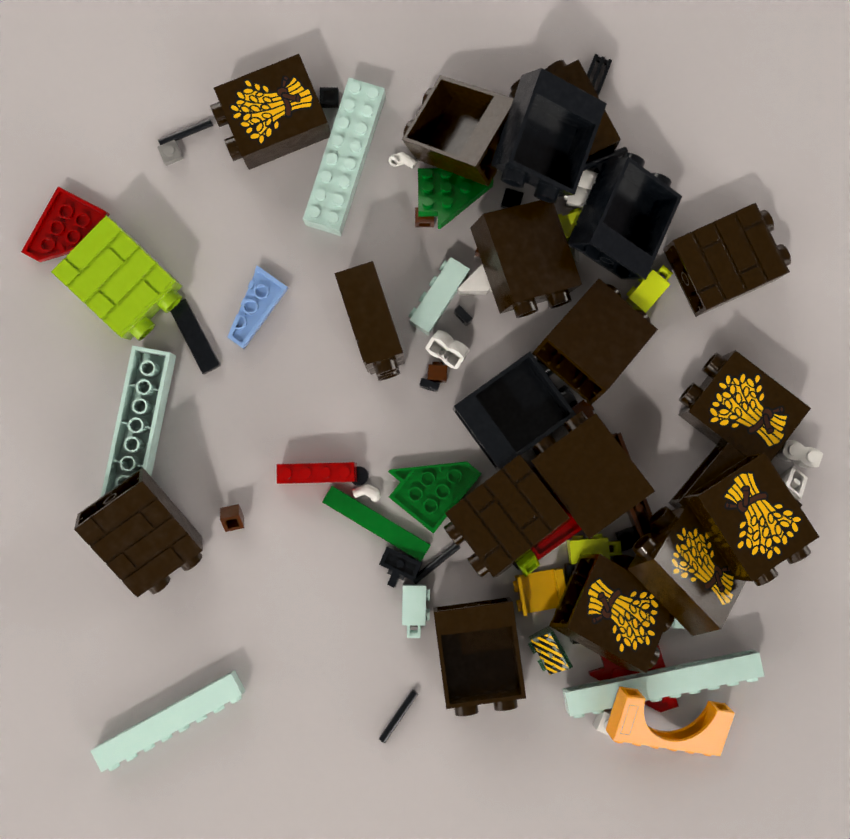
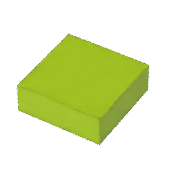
[516,551,540,577]

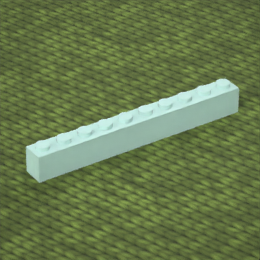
[562,649,764,718]

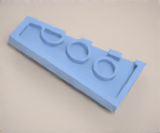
[227,266,289,349]

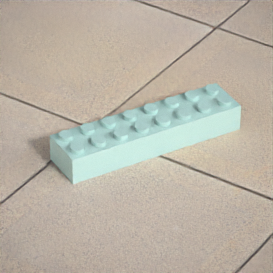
[303,78,386,236]
[100,345,176,498]

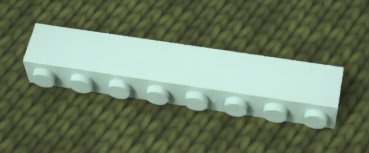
[91,670,246,772]

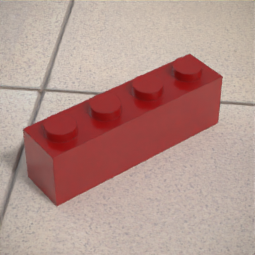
[277,462,357,484]

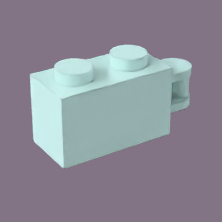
[402,584,430,638]

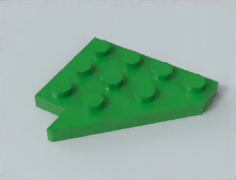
[418,168,494,229]
[388,461,482,534]

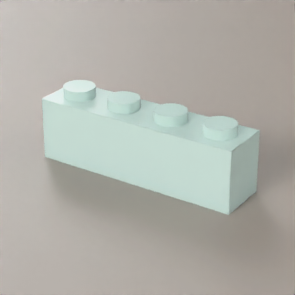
[408,257,470,336]

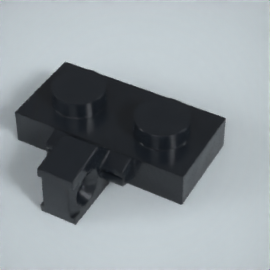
[379,547,422,588]

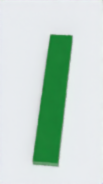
[322,486,431,562]

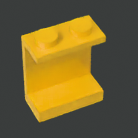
[512,567,566,616]

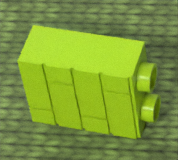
[51,216,182,341]

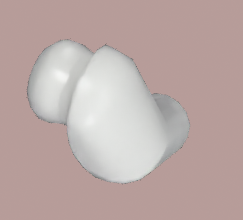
[388,152,417,169]
[352,484,381,502]

